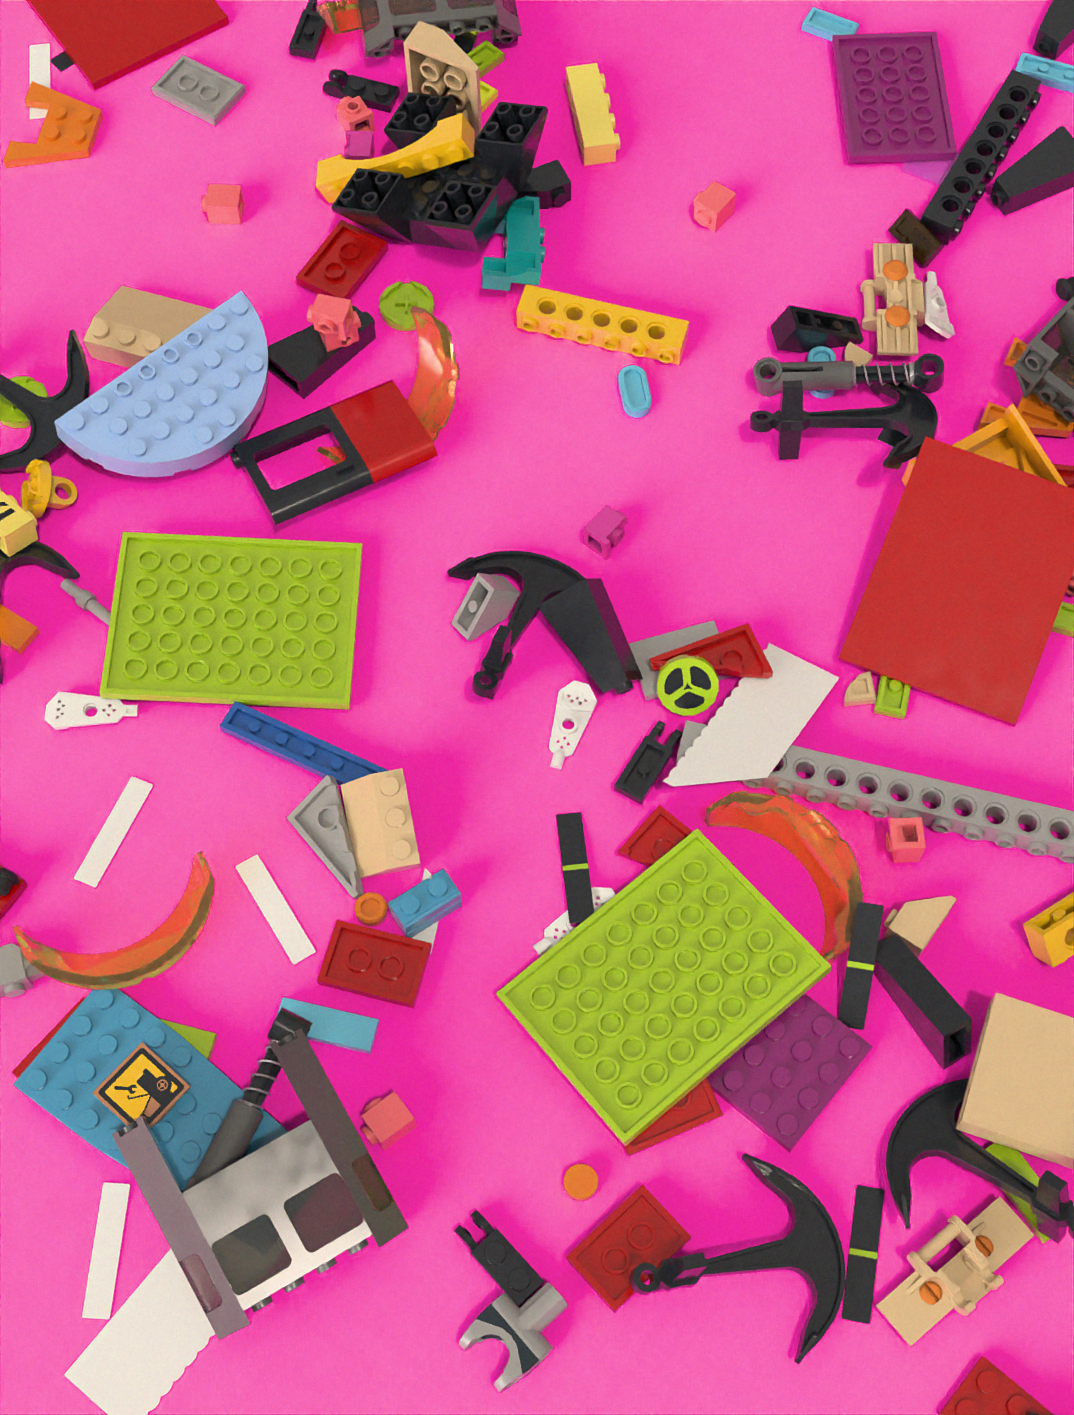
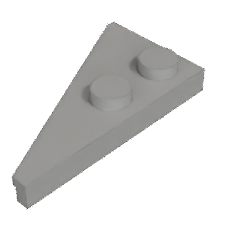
[286,775,365,899]

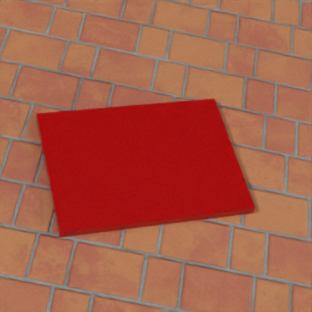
[26,0,229,90]
[838,436,1074,726]

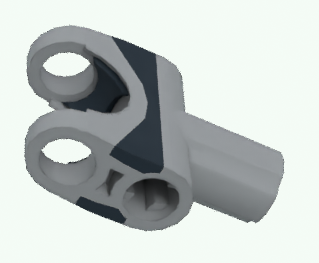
[458,1282,569,1392]

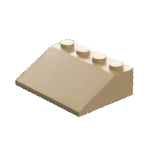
[403,21,482,144]
[83,285,214,368]

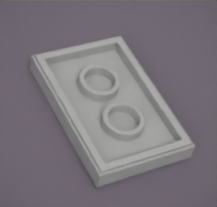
[151,54,246,126]
[628,620,733,701]

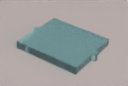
[901,153,960,185]

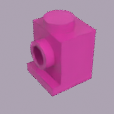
[344,130,375,160]
[583,505,628,560]

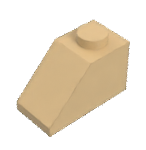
[883,895,957,958]

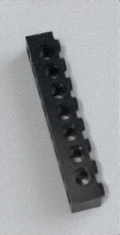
[921,69,1042,246]

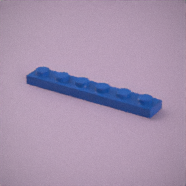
[220,702,389,785]

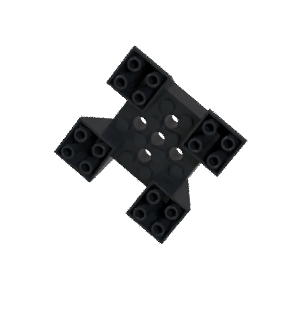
[331,92,548,253]

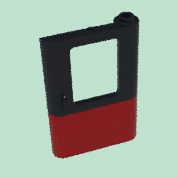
[230,380,438,525]

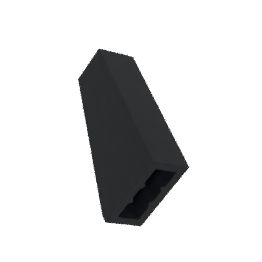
[1033,0,1074,61]
[990,126,1074,216]
[267,305,376,399]
[538,578,643,695]
[873,934,972,1070]

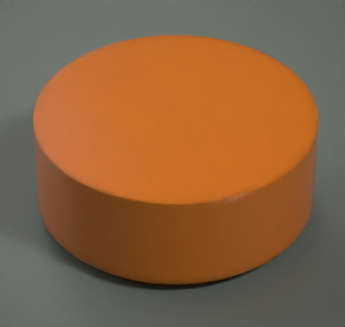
[354,892,388,927]
[564,1164,598,1201]

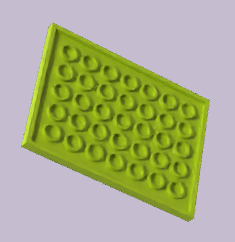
[100,532,363,710]
[496,828,832,1147]

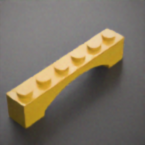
[316,113,475,203]

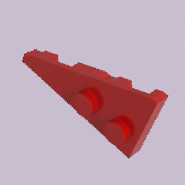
[649,623,773,679]

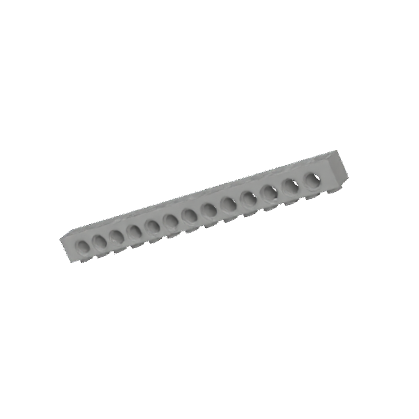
[676,720,1074,864]

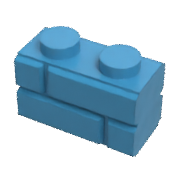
[388,868,463,938]

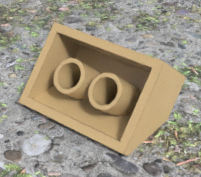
[340,768,421,879]

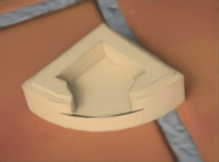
[844,341,873,366]
[844,671,876,707]

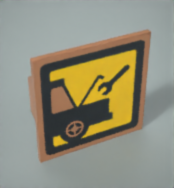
[92,1042,191,1127]

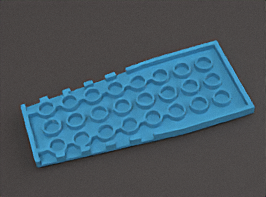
[13,978,323,1255]

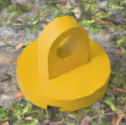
[20,459,78,519]

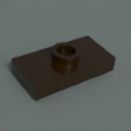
[888,208,945,267]

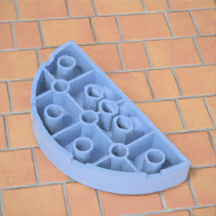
[54,290,268,477]

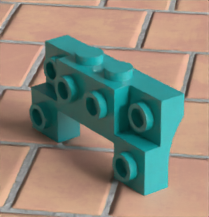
[482,196,545,291]

